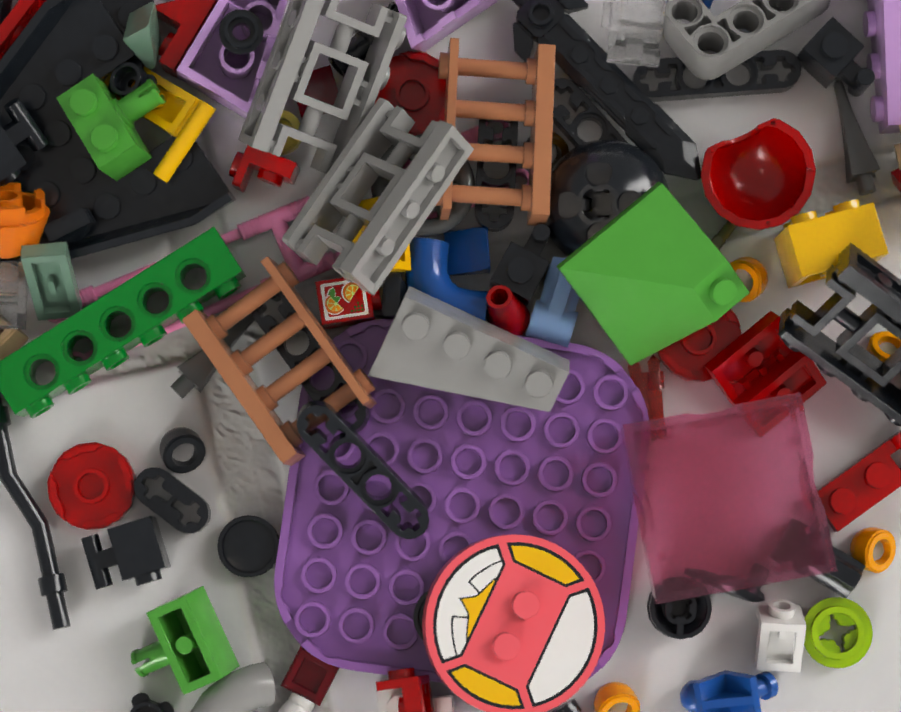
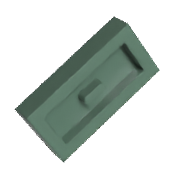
[20,242,82,320]

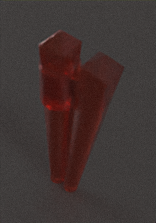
[627,355,665,441]

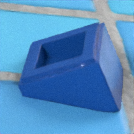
[444,227,491,276]

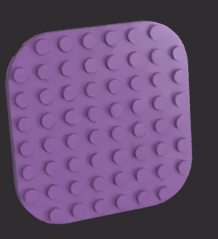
[274,319,650,683]

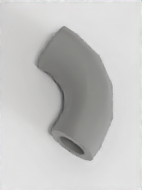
[191,662,276,712]

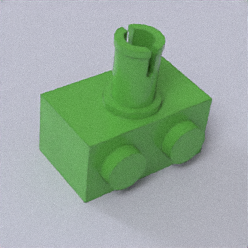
[56,73,166,181]
[131,586,240,695]

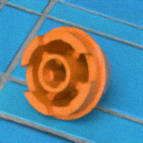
[0,182,50,259]

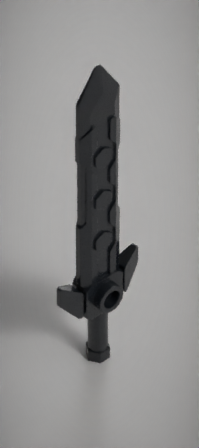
[512,0,701,181]

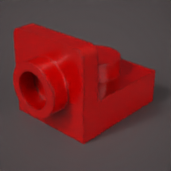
[229,145,300,193]
[376,667,434,712]

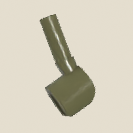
[711,221,737,252]

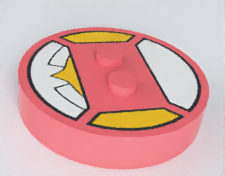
[422,534,605,712]

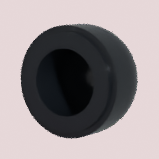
[159,427,205,473]

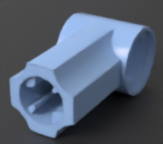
[525,256,579,348]

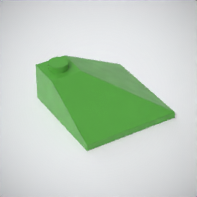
[557,182,750,365]

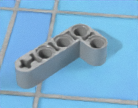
[662,0,831,80]

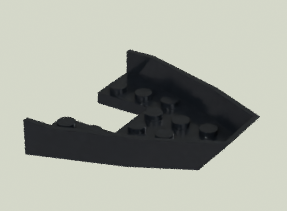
[0,0,236,270]

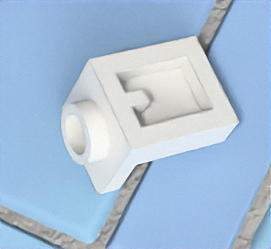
[754,599,806,672]

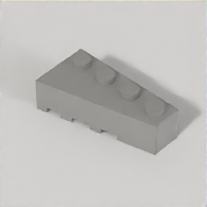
[368,286,570,412]

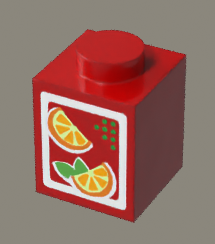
[315,277,382,330]

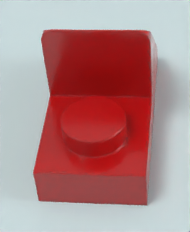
[156,0,218,79]

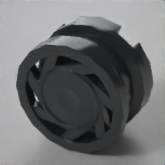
[647,576,712,639]

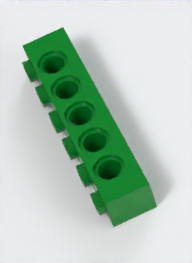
[0,227,246,418]

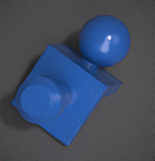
[680,670,778,712]

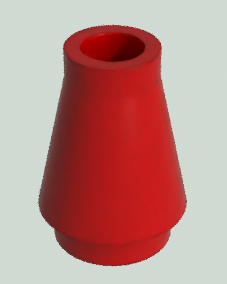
[486,285,530,336]

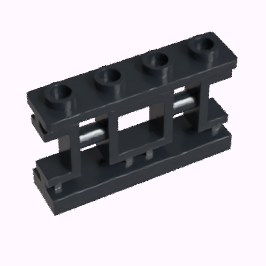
[778,243,901,427]

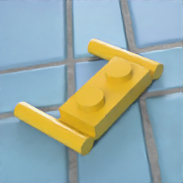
[104,67,216,183]

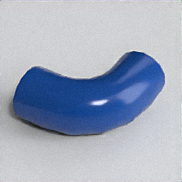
[405,237,488,321]

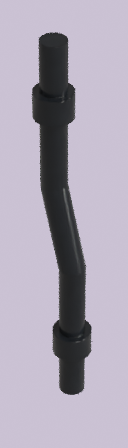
[0,394,71,630]

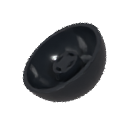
[545,139,669,256]

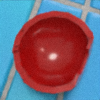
[701,118,816,230]

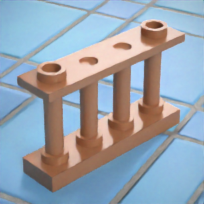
[436,38,556,226]
[182,256,377,466]

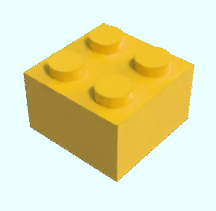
[774,199,889,289]

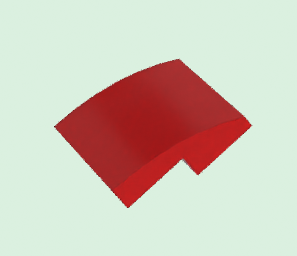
[704,311,827,438]

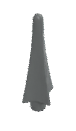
[834,81,880,196]
[170,313,255,399]

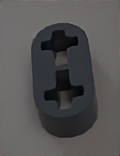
[134,467,211,534]

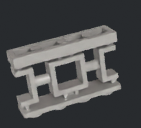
[238,0,407,174]
[282,98,474,296]

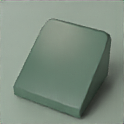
[123,1,161,70]

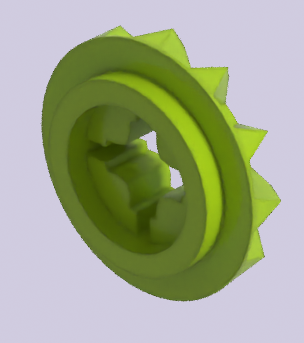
[804,597,873,668]

